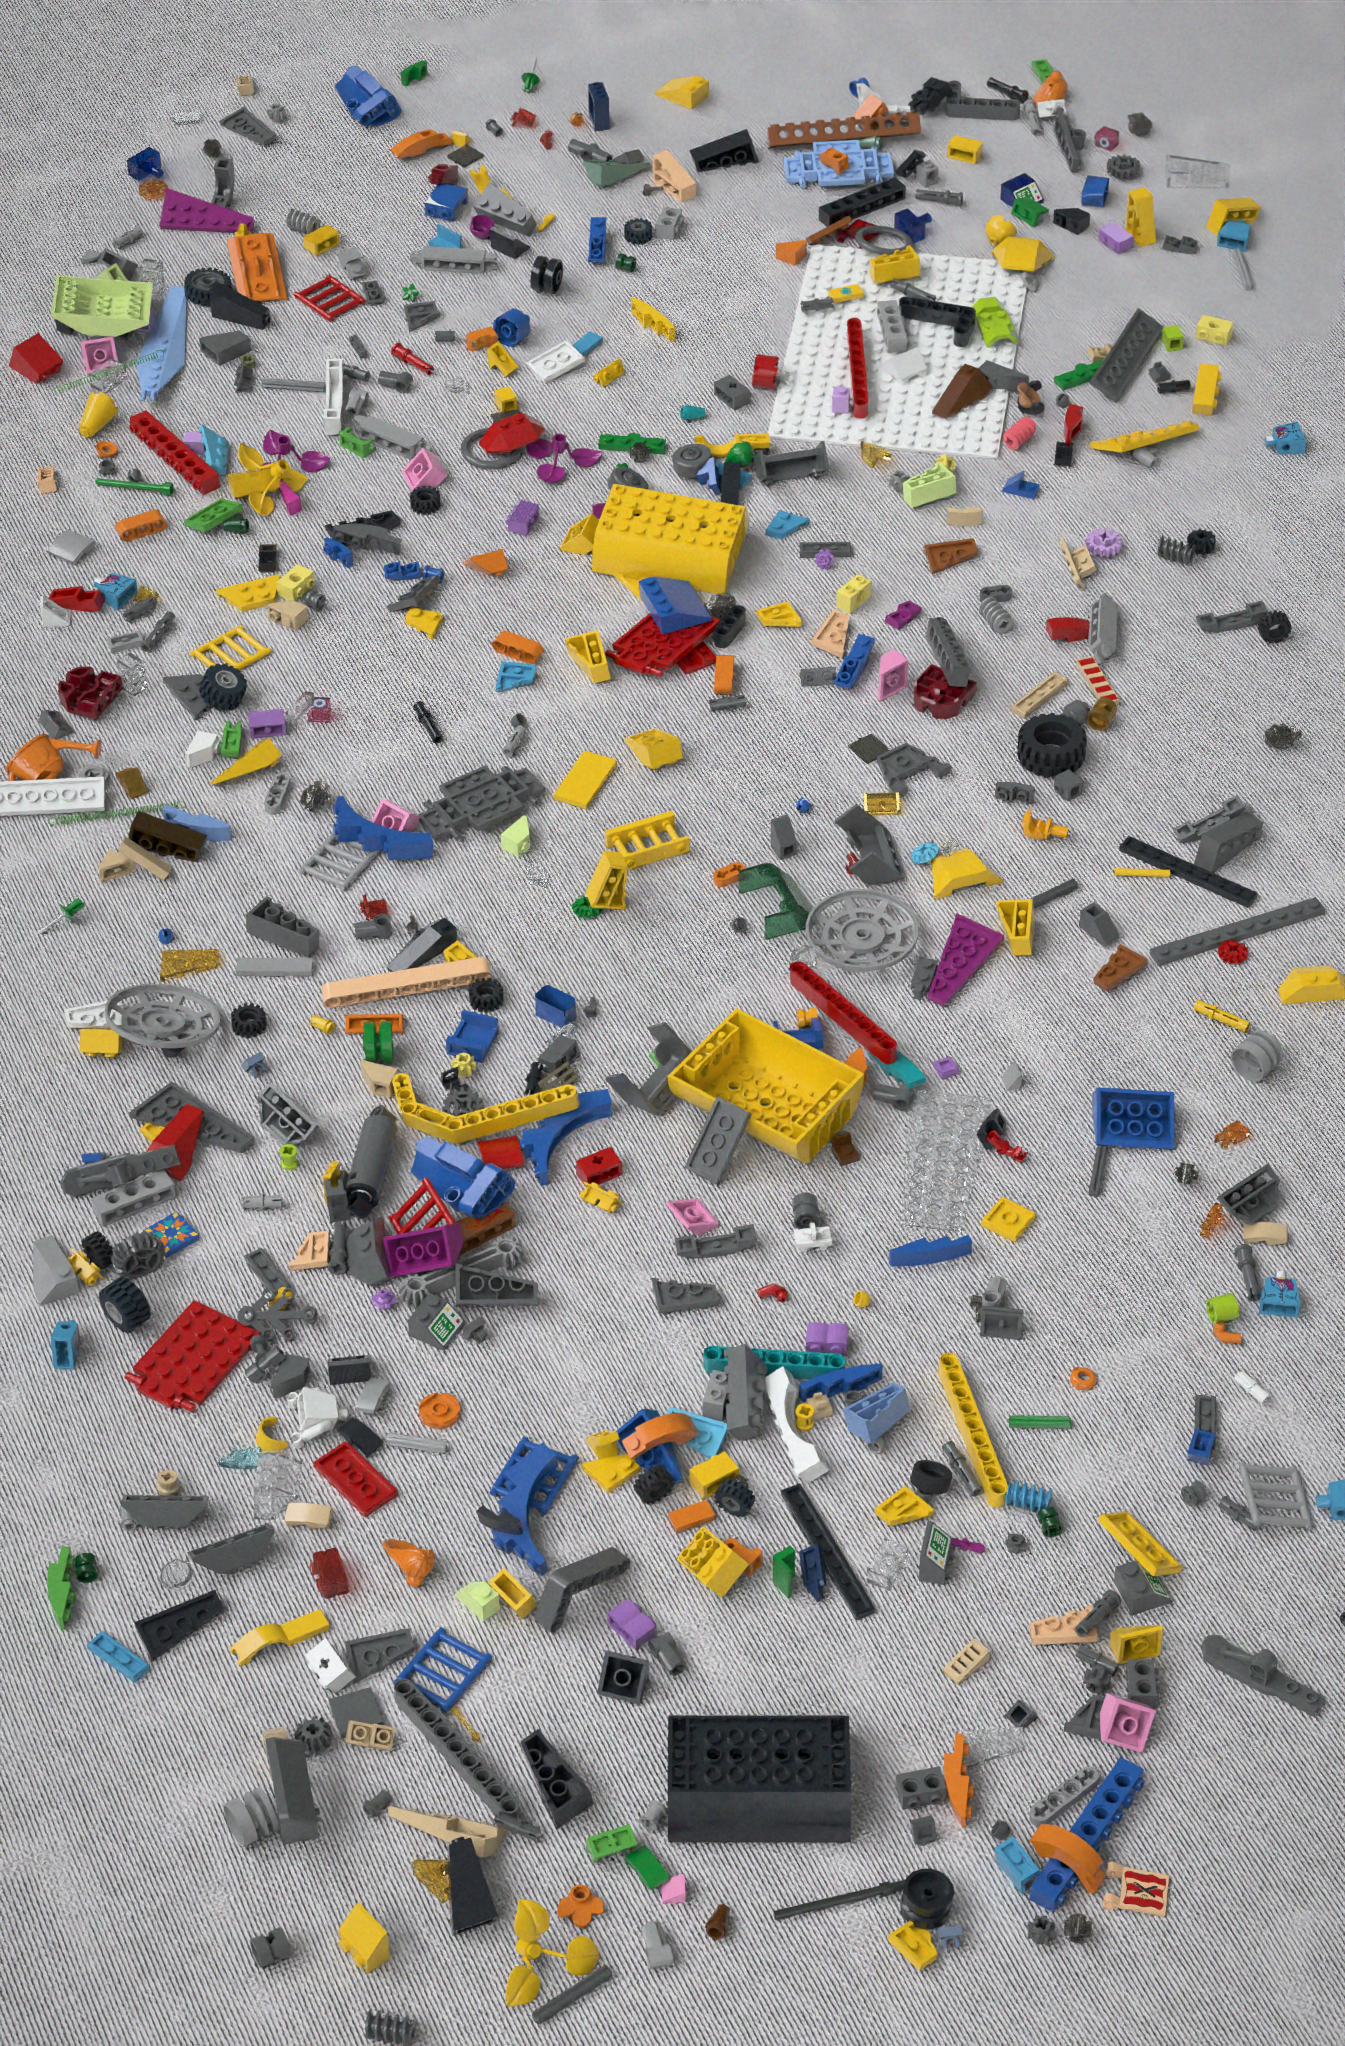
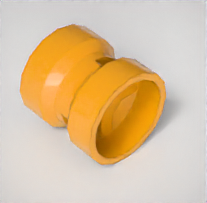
[796,1008,818,1028]

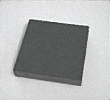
[328,1687,384,1739]

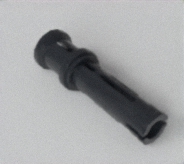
[987,77,1029,104]

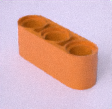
[115,510,167,542]
[492,630,544,664]
[714,655,734,694]

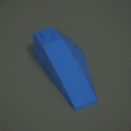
[617,1409,683,1485]

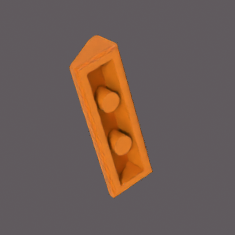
[345,1014,404,1034]

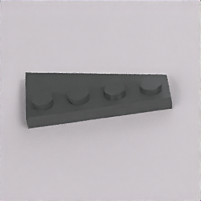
[219,107,277,146]

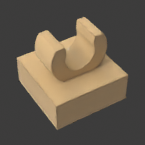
[806,1392,833,1419]

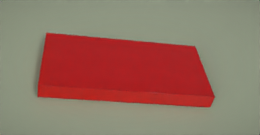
[313,1441,398,1517]

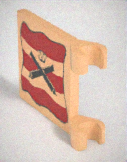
[1102,1862,1169,1917]

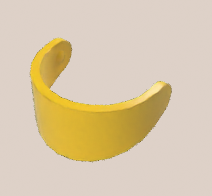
[255,1416,288,1452]

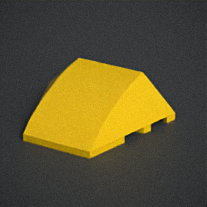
[991,236,1054,271]
[931,848,1003,900]

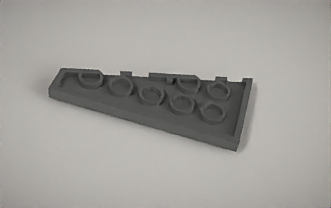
[129,1081,255,1153]

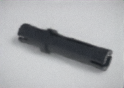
[413,701,443,744]

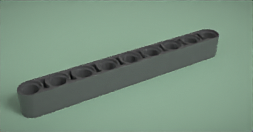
[394,1679,520,1818]

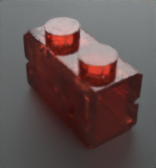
[310,1547,349,1599]

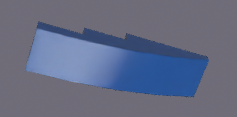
[889,1235,972,1267]
[799,1363,883,1402]

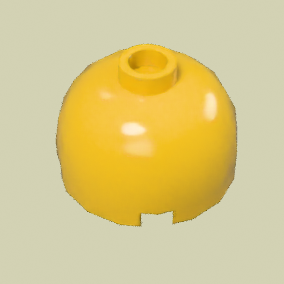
[985,215,1017,245]

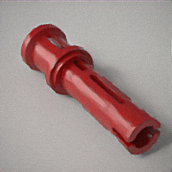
[391,342,434,375]

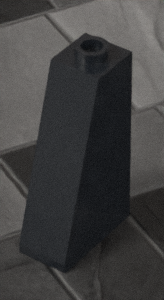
[209,282,271,330]
[447,1837,498,1936]

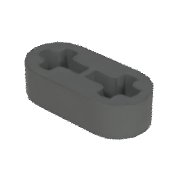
[979,585,1012,602]

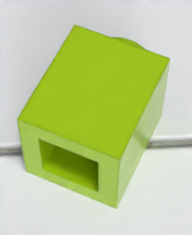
[1162,325,1184,351]

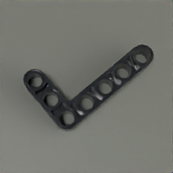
[899,297,976,347]

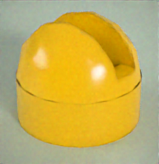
[854,1290,871,1308]

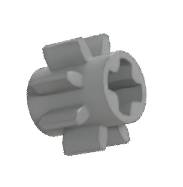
[267,103,286,122]
[889,471,910,492]

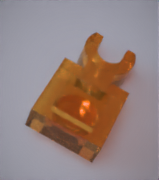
[1214,1120,1251,1149]
[1200,1202,1224,1238]

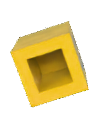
[494,386,518,414]

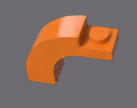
[622,1413,699,1460]
[1030,1824,1106,1893]

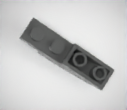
[332,524,402,555]

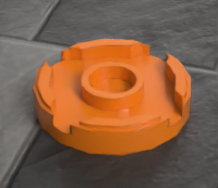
[419,1393,461,1429]

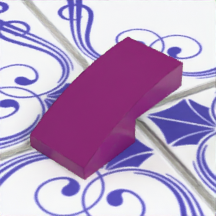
[885,600,922,629]

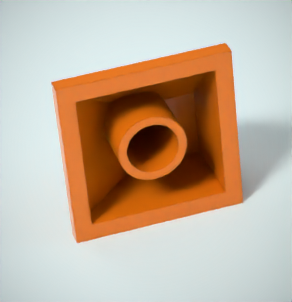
[463,549,508,577]

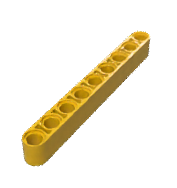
[938,1353,1008,1508]

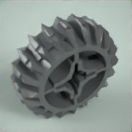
[111,1231,166,1279]

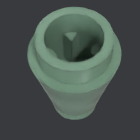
[859,136,882,150]

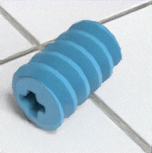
[1005,1480,1052,1512]

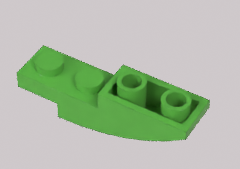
[47,1546,76,1630]

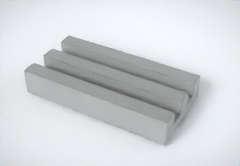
[106,631,144,653]

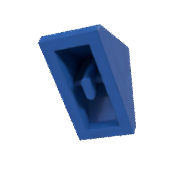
[1188,1429,1216,1465]

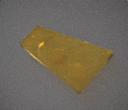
[160,949,220,982]

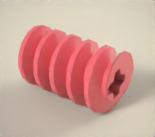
[1003,417,1036,450]

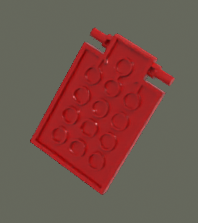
[605,613,721,677]
[124,1300,261,1413]

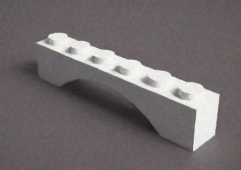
[324,359,344,435]
[764,1367,829,1483]

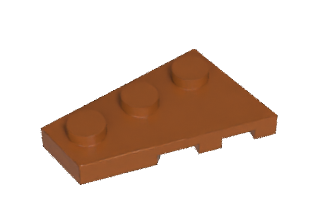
[806,216,852,245]
[924,538,978,575]
[1094,944,1148,992]

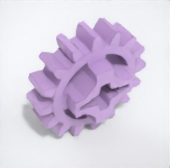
[1085,528,1122,557]

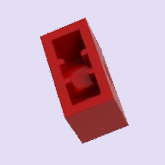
[576,1147,622,1187]

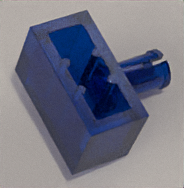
[127,147,164,181]
[894,208,932,243]

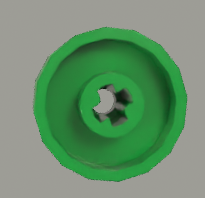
[363,1021,393,1063]

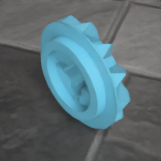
[910,841,939,864]

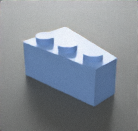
[843,1382,911,1444]

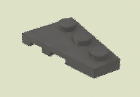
[387,575,440,612]
[652,1278,719,1314]

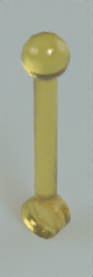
[451,1706,480,1742]

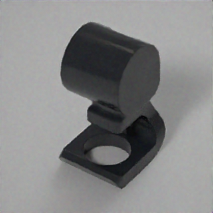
[441,1067,469,1098]

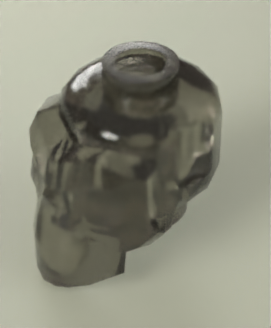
[1127,112,1152,136]
[704,592,736,620]
[1264,723,1303,750]
[300,781,331,812]

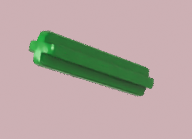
[1009,1415,1071,1428]

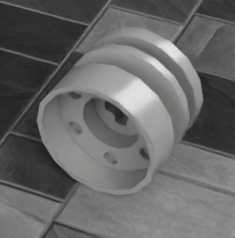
[1230,1030,1283,1082]
[223,1787,279,1847]

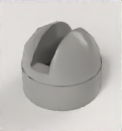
[866,1437,885,1454]

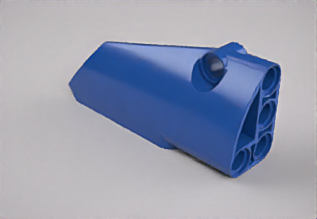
[334,65,401,126]
[411,1136,515,1219]

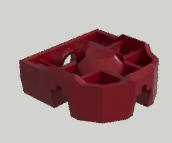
[914,664,977,719]
[58,666,123,720]

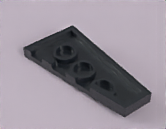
[134,1590,224,1662]

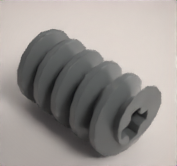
[1157,535,1196,565]
[365,2008,417,2046]

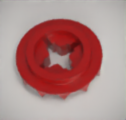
[1218,940,1248,964]

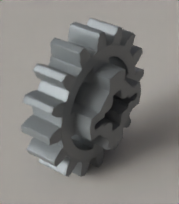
[1106,154,1140,179]
[442,1087,484,1116]

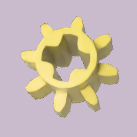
[935,454,956,472]
[452,1053,476,1077]

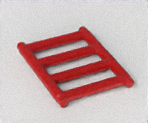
[293,274,366,322]
[388,1177,456,1234]

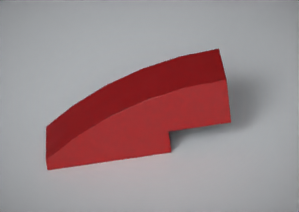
[1063,403,1083,444]
[48,586,105,612]
[1046,617,1090,643]

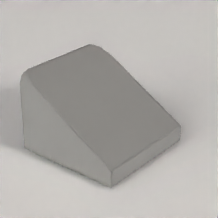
[1002,1062,1022,1091]

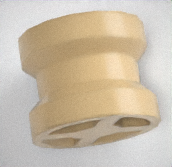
[157,1470,179,1495]

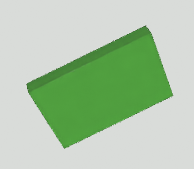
[184,498,244,532]

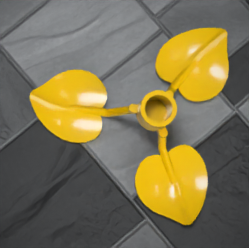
[238,442,308,516]
[505,1899,600,2007]

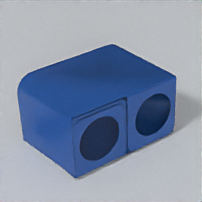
[1081,175,1109,207]
[535,985,576,1030]

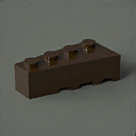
[128,811,207,862]

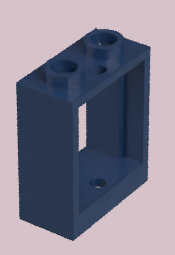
[588,82,610,132]

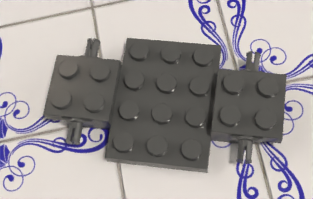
[418,765,546,841]

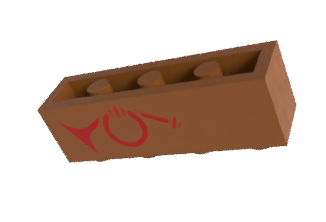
[456,1202,516,1256]

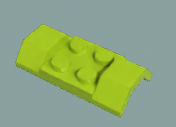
[972,297,1018,348]

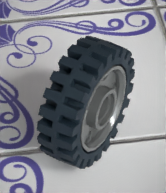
[184,268,232,306]

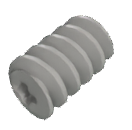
[286,208,320,234]
[979,597,1014,634]

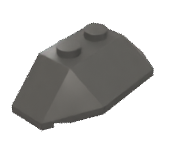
[258,1082,319,1145]
[1216,1164,1280,1225]
[345,1217,389,1287]
[121,1495,209,1529]
[187,1523,275,1574]

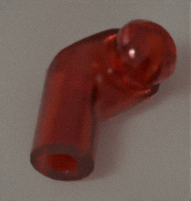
[540,130,553,150]
[845,852,859,875]

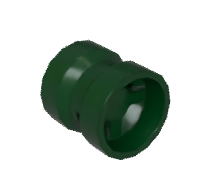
[615,253,637,273]
[1037,1507,1064,1537]
[75,1553,98,1583]

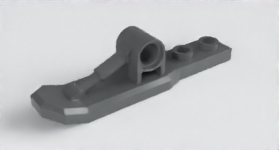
[1053,108,1086,172]
[60,1144,181,1197]
[1201,1635,1326,1717]

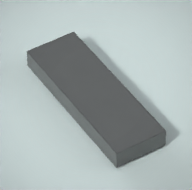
[799,542,851,558]
[244,1248,291,1297]
[1194,1395,1216,1450]

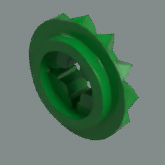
[572,896,602,918]

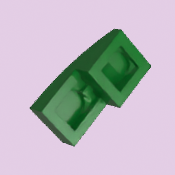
[401,60,428,87]
[625,1845,670,1891]

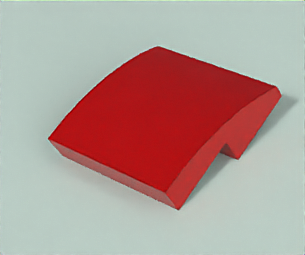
[676,641,716,674]
[477,1135,524,1169]

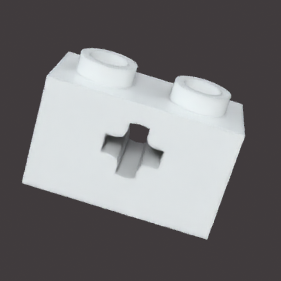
[305,1638,356,1694]

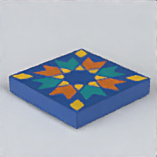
[143,1211,200,1258]

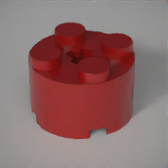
[752,354,779,389]

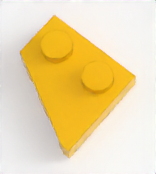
[405,607,443,639]
[322,1161,342,1203]
[582,1454,640,1494]

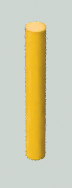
[1114,868,1170,877]

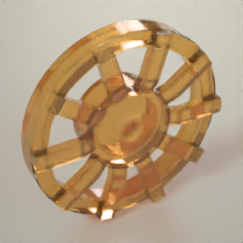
[139,179,168,199]

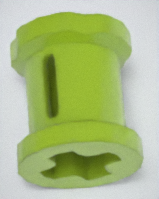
[279,1144,298,1170]

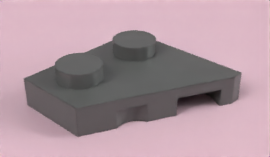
[404,301,438,332]

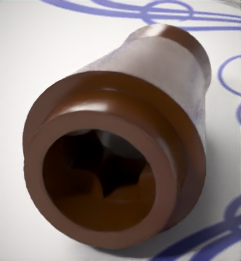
[705,1904,730,1939]

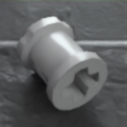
[639,1800,668,1831]

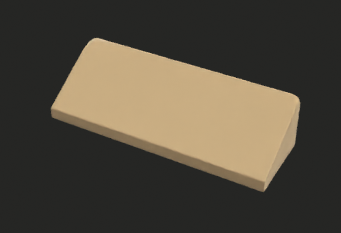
[117,836,172,881]

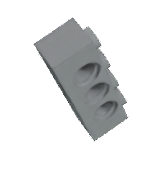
[877,300,910,353]
[91,1169,176,1227]

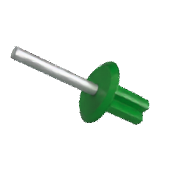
[521,57,540,93]
[39,897,85,934]

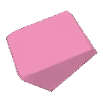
[662,1874,686,1903]

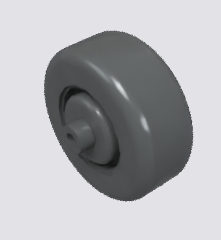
[672,444,712,478]
[607,467,649,490]

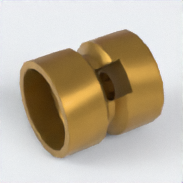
[1087,697,1117,731]

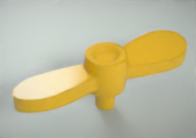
[537,213,554,231]

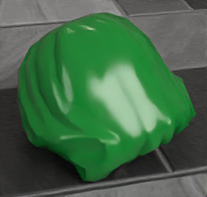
[725,441,755,466]

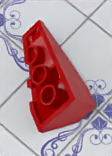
[146,1103,204,1182]

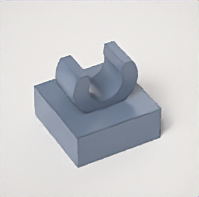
[241,1051,266,1077]
[935,1925,962,1949]

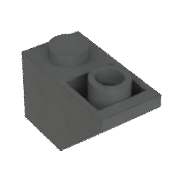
[770,814,797,860]
[1079,902,1119,947]
[270,1354,311,1399]

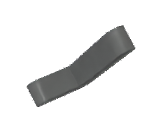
[946,80,1020,120]
[534,1547,631,1633]

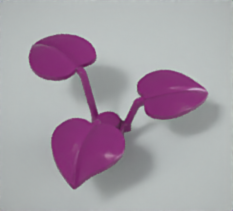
[262,429,330,480]
[526,433,602,483]

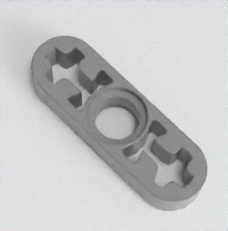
[264,773,291,814]

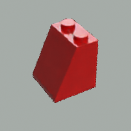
[9,333,64,384]

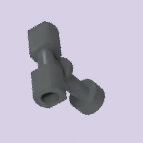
[244,1335,286,1383]

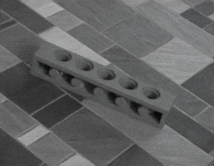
[926,617,970,687]

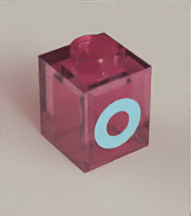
[1094,126,1120,151]
[304,697,331,723]

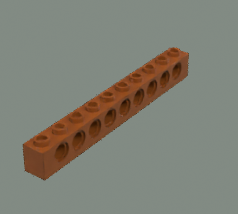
[767,111,921,148]

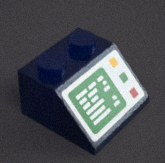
[1000,173,1044,208]

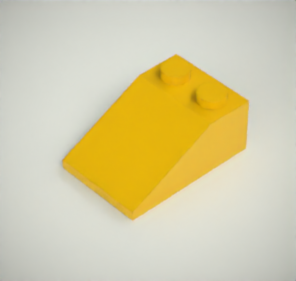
[655,76,709,110]
[624,728,683,769]

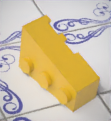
[1125,187,1156,247]
[1206,198,1261,236]
[869,245,920,284]
[1192,363,1222,415]
[227,467,281,498]
[564,630,611,683]
[586,851,627,910]
[995,899,1035,955]

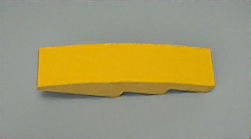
[631,297,675,342]

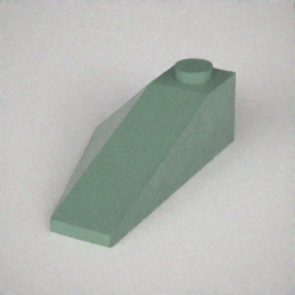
[583,160,650,187]

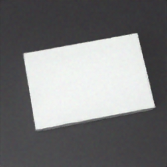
[527,340,585,384]

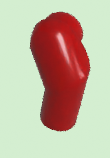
[757,1283,788,1302]

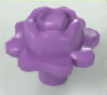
[815,549,835,570]
[372,1289,396,1310]

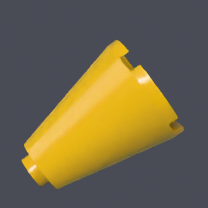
[78,392,119,438]

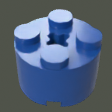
[493,308,530,346]

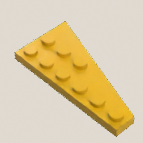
[1090,420,1199,452]

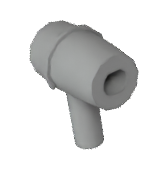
[1132,446,1158,468]

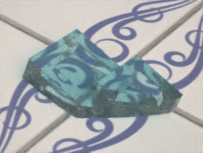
[218,1446,263,1469]

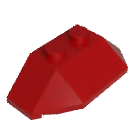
[479,412,545,454]

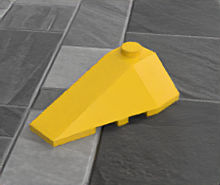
[210,738,282,785]

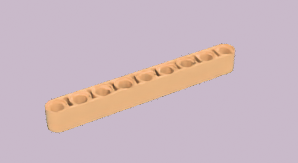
[322,957,491,1008]

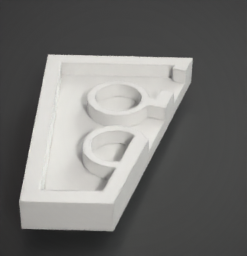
[64,1000,123,1029]

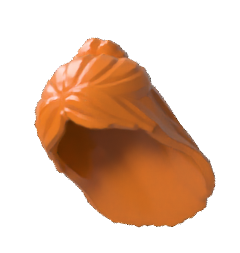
[1032,70,1068,109]
[382,1539,435,1588]

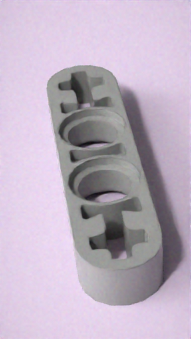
[1029,1766,1099,1827]

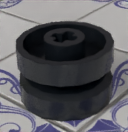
[530,255,563,294]
[900,1869,954,1929]

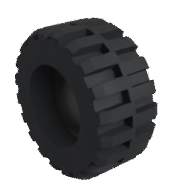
[1017,713,1087,778]

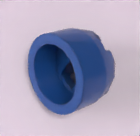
[796,797,812,813]
[158,928,174,944]

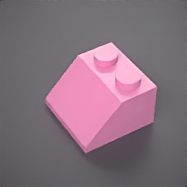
[80,336,119,374]
[402,448,447,491]
[878,649,908,701]
[371,799,420,832]
[1100,1693,1156,1753]

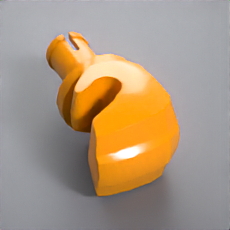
[1022,809,1069,840]

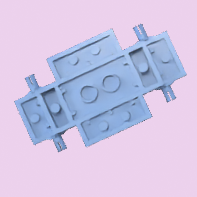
[784,140,894,189]

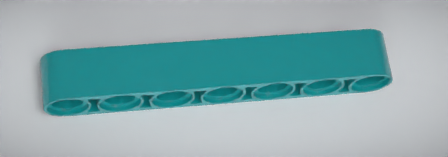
[703,1346,846,1380]

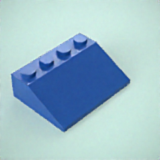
[638,576,712,634]
[1092,1087,1174,1150]

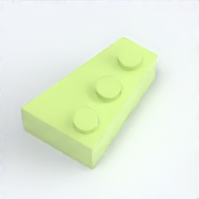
[903,462,956,507]

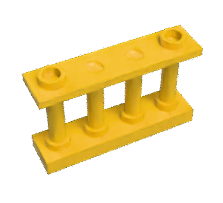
[605,811,690,870]

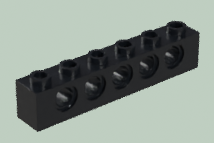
[819,177,906,227]

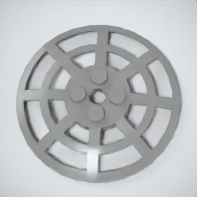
[806,889,918,972]
[104,984,220,1048]

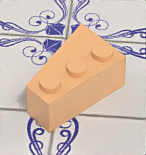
[653,150,696,203]

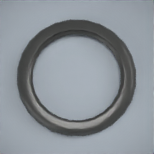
[855,226,914,256]
[460,428,523,469]

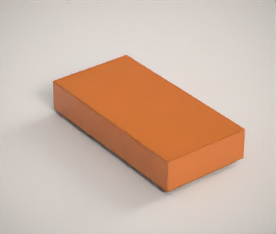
[668,1500,716,1533]

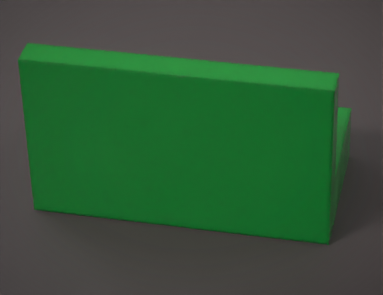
[1011,196,1049,227]
[772,1545,795,1599]

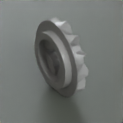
[79,766,108,783]

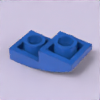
[323,537,353,568]
[384,561,422,580]

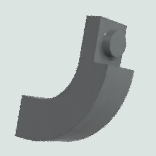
[211,157,235,208]

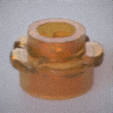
[570,112,584,127]

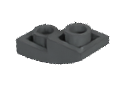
[1162,235,1198,253]
[362,280,383,304]
[995,782,1035,805]

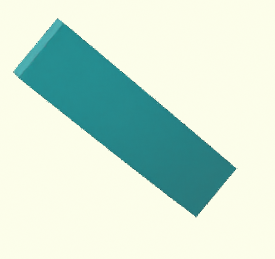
[869,1050,926,1089]

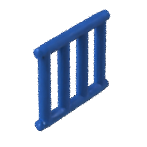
[489,1436,579,1515]
[393,1627,493,1713]

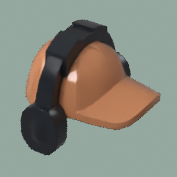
[1017,380,1045,414]

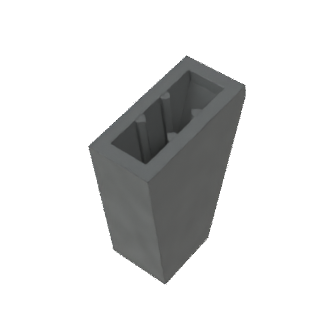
[199,331,251,366]

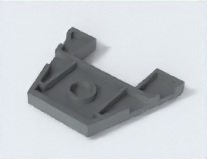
[877,743,952,798]

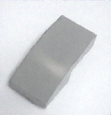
[355,1378,390,1414]

